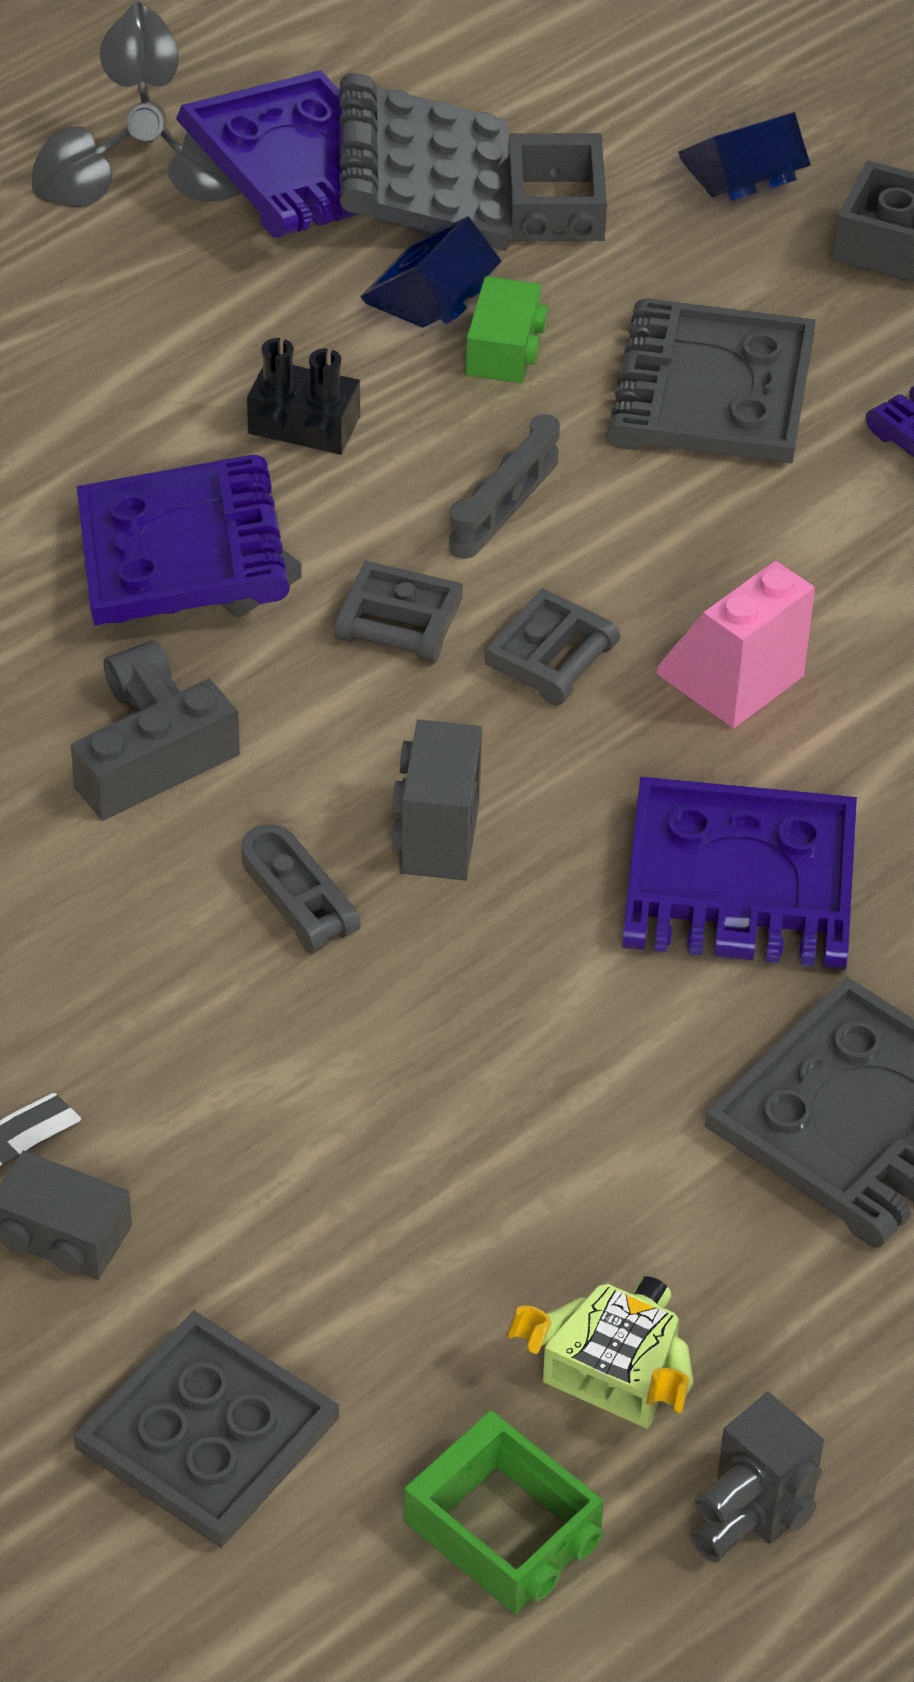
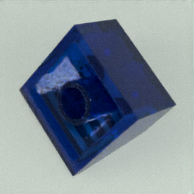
[678,112,811,201]
[360,216,502,328]

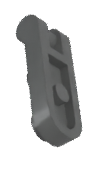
[242,824,361,953]

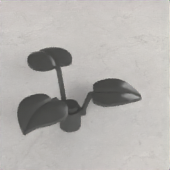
[32,2,242,207]

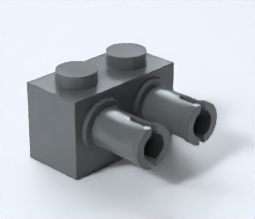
[690,1391,824,1563]

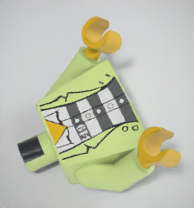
[506,1276,694,1429]

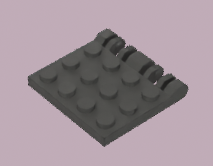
[340,73,512,251]
[606,299,816,463]
[705,976,914,1248]

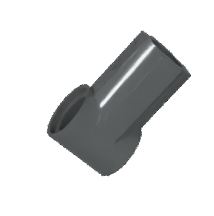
[103,640,180,713]

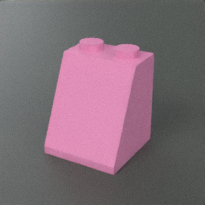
[657,560,815,729]

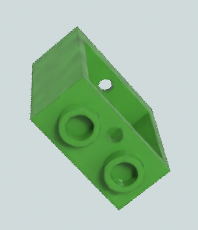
[404,1410,604,1615]

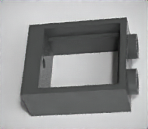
[508,133,607,241]

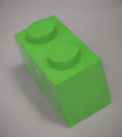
[466,276,549,383]

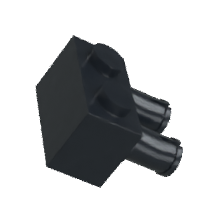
[247,338,360,455]

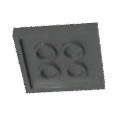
[74,1310,339,1548]

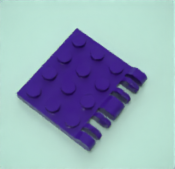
[176,70,360,238]
[77,455,290,626]
[622,777,857,970]

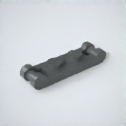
[449,414,560,559]

